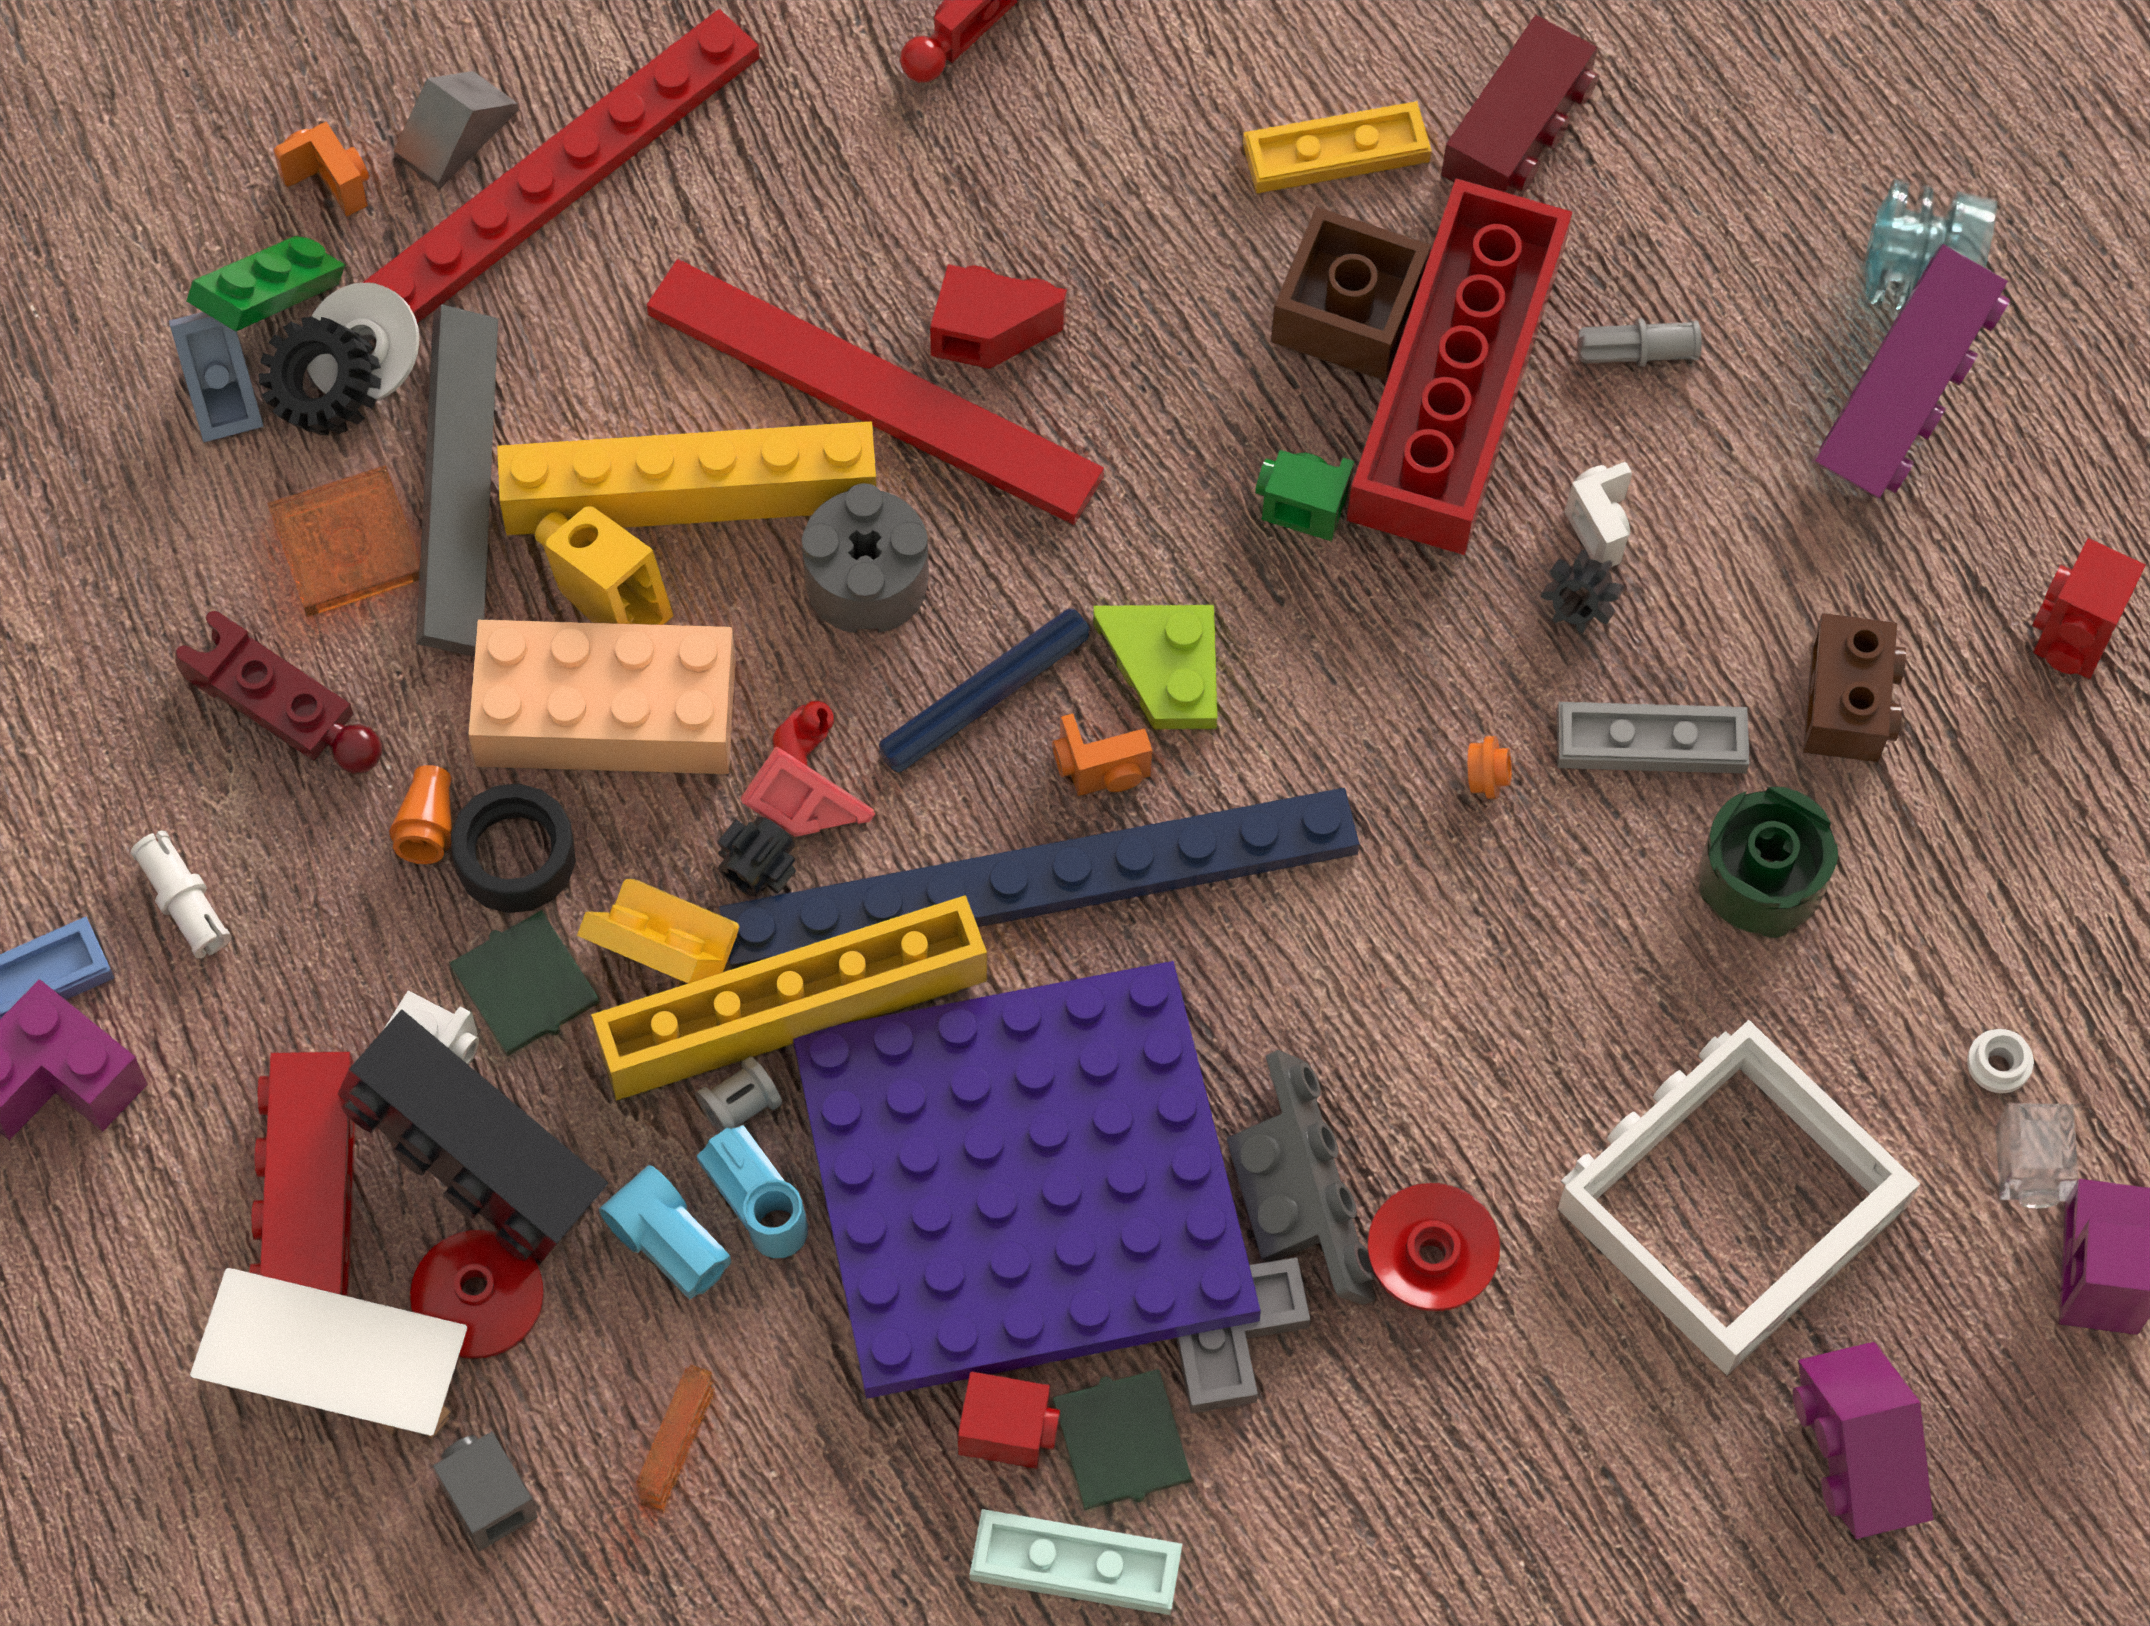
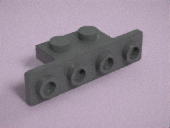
[1226,1050,1375,1305]

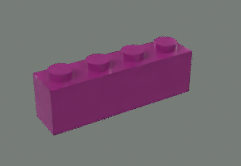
[1812,244,2010,498]

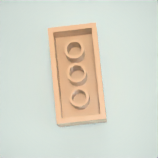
[469,620,736,774]

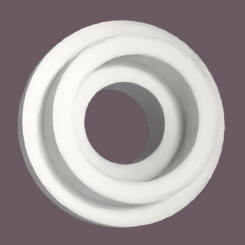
[1967,1029,2034,1093]

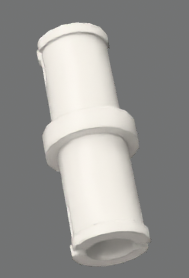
[130,830,232,958]

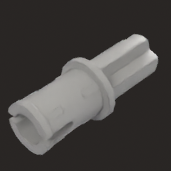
[1577,318,1702,367]

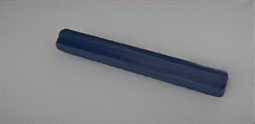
[879,608,1090,772]

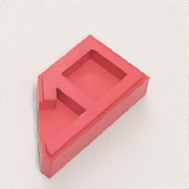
[740,746,875,837]

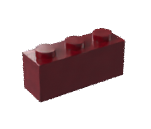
[1441,14,1599,194]

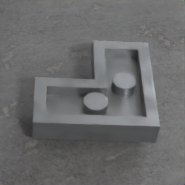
[1176,1257,1310,1413]

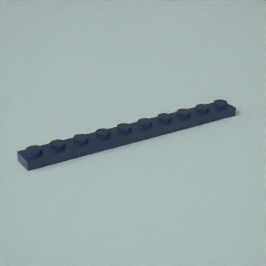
[719,787,1360,970]

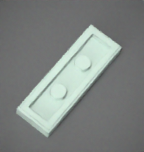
[970,1509,1182,1615]

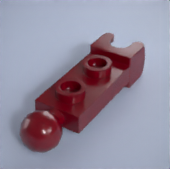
[175,611,383,774]

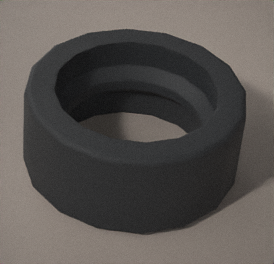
[451,783,576,913]

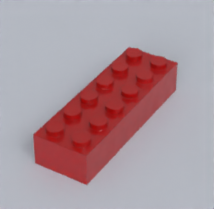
[1346,178,1573,555]

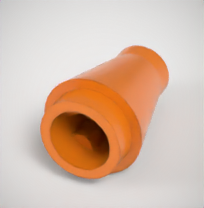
[389,765,452,864]

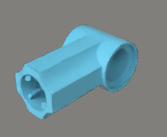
[697,1125,808,1258]
[598,1165,731,1300]

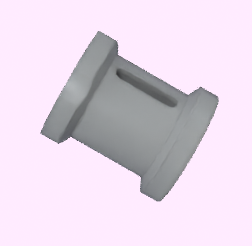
[695,1056,783,1133]

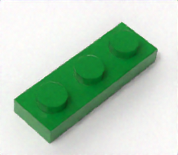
[186,235,345,332]

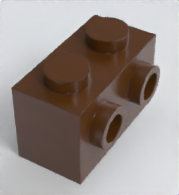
[1803,613,1906,762]

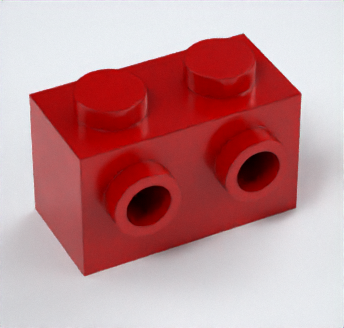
[2032,538,2146,680]

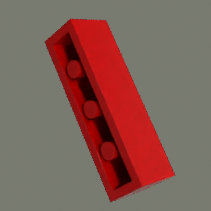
[249,1052,356,1297]

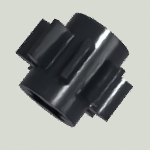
[1541,550,1624,633]
[717,816,796,897]

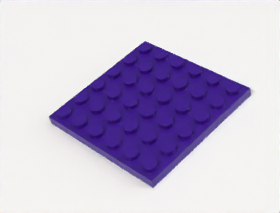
[793,961,1261,1399]

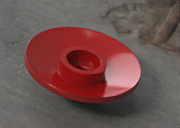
[1367,1183,1500,1311]
[410,1230,544,1359]

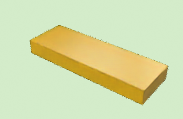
[1242,101,1432,194]

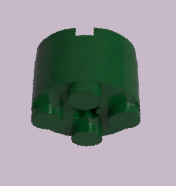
[1699,787,1838,938]

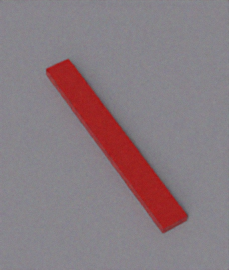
[646,259,1104,525]

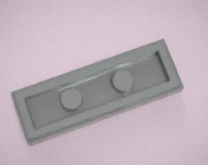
[1556,702,1749,774]

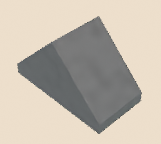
[393,71,519,189]

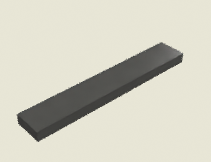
[416,304,498,657]

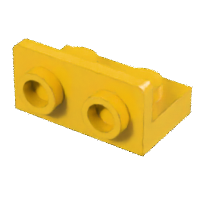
[577,879,739,983]

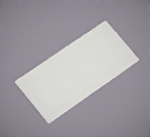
[190,1268,467,1436]

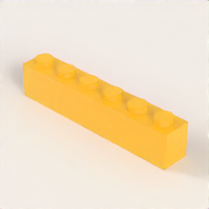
[497,421,877,536]
[591,895,987,1101]

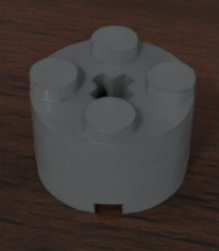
[802,483,929,633]

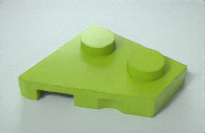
[1093,605,1218,729]

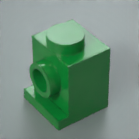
[1255,450,1355,542]

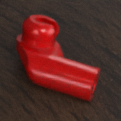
[772,701,834,766]

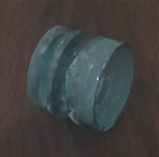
[1863,178,1997,311]

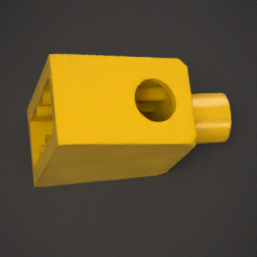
[535,506,674,625]

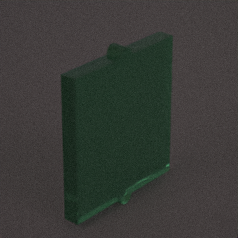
[449,910,600,1056]
[1053,1369,1192,1510]

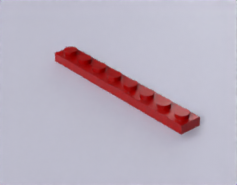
[362,8,760,323]

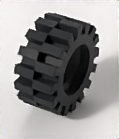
[259,316,381,436]

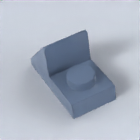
[169,312,264,442]

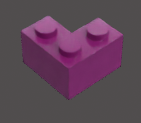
[0,979,148,1141]
[2058,1179,2150,1335]
[1793,1342,1933,1539]

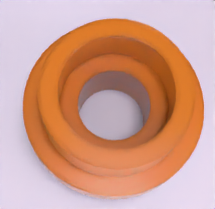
[1467,736,1512,799]

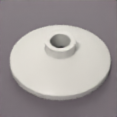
[307,283,419,401]

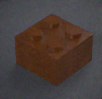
[1270,206,1431,381]

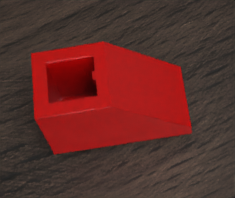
[930,264,1067,369]

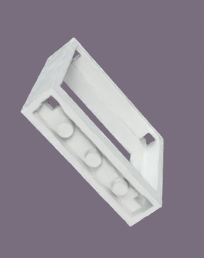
[1557,1020,1920,1376]

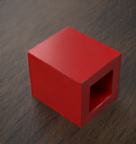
[958,1371,1061,1469]

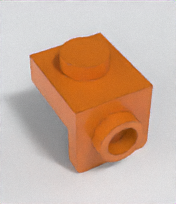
[273,121,370,217]
[1052,713,1153,796]

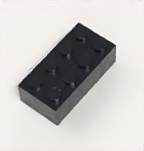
[337,1009,608,1264]

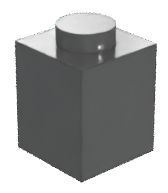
[433,1431,538,1551]

